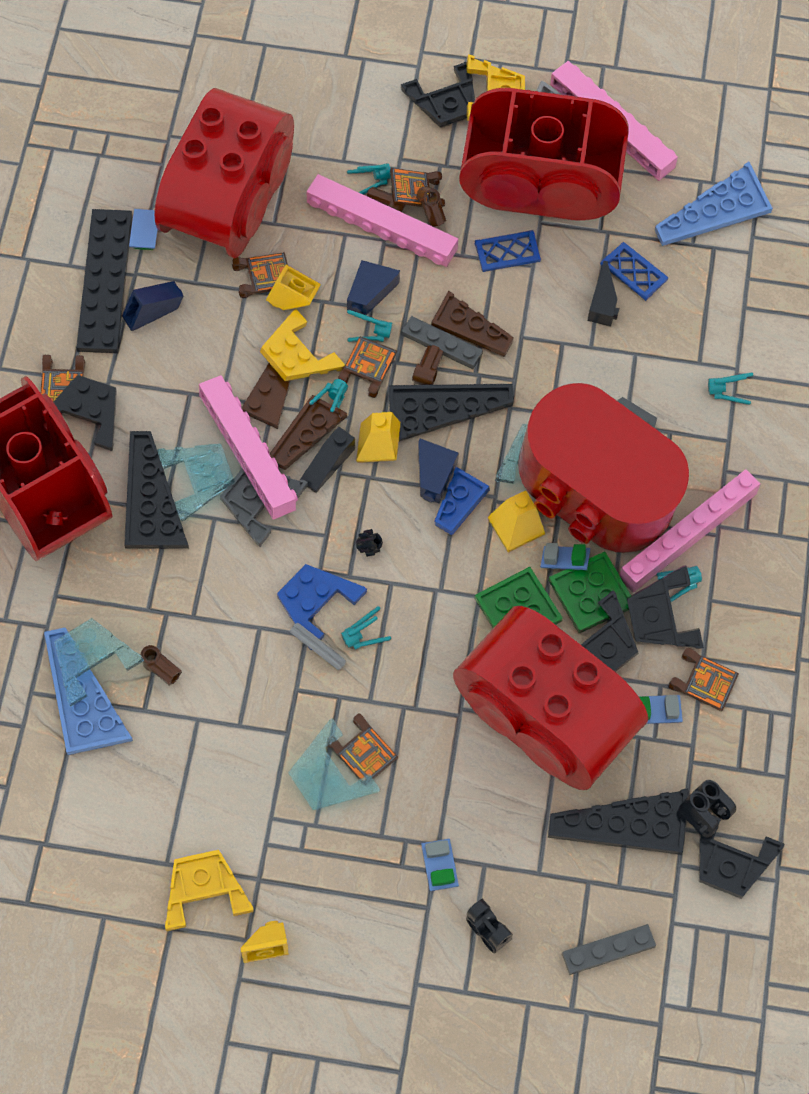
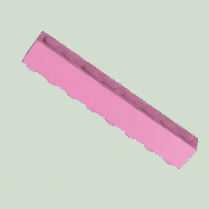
[550,61,678,181]
[307,174,458,267]
[199,375,298,520]
[620,469,760,593]

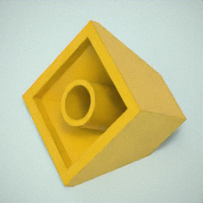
[266,265,321,310]
[356,412,401,463]
[488,490,545,552]
[241,921,289,963]

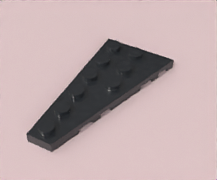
[389,384,513,441]
[124,431,189,549]
[548,788,688,855]

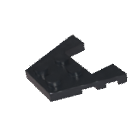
[401,62,475,128]
[54,375,117,451]
[627,565,704,649]
[581,591,639,672]
[699,815,785,899]

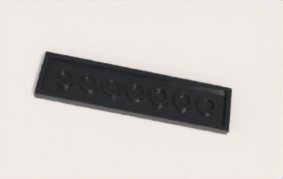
[76,209,133,354]

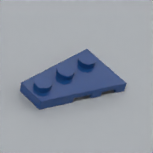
[434,467,490,535]

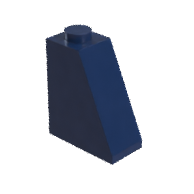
[347,260,400,315]
[122,281,184,331]
[418,438,459,504]

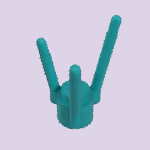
[347,163,391,195]
[347,310,393,342]
[708,372,753,405]
[309,379,348,412]
[656,566,702,602]
[341,606,391,650]

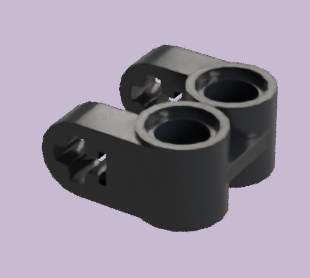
[679,780,736,837]
[466,898,513,954]

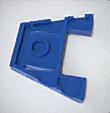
[277,564,367,650]

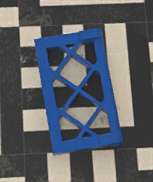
[474,230,541,272]
[600,242,668,301]

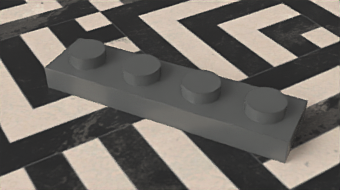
[402,316,483,369]
[562,924,656,975]

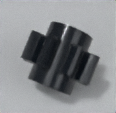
[356,529,383,557]

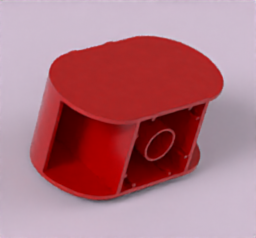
[154,88,294,258]
[459,88,629,221]
[0,376,113,562]
[518,383,689,553]
[453,606,648,790]

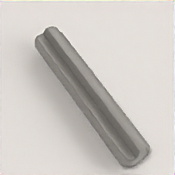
[290,623,346,670]

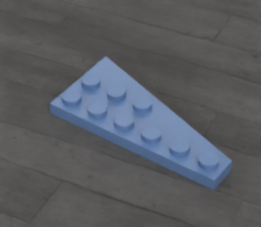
[655,162,773,246]
[44,627,133,755]

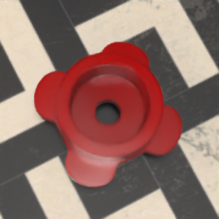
[42,510,68,525]

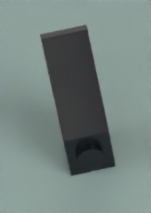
[587,261,620,327]
[301,426,355,493]

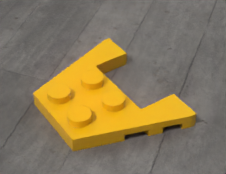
[467,54,525,121]
[260,309,345,381]
[165,850,254,931]

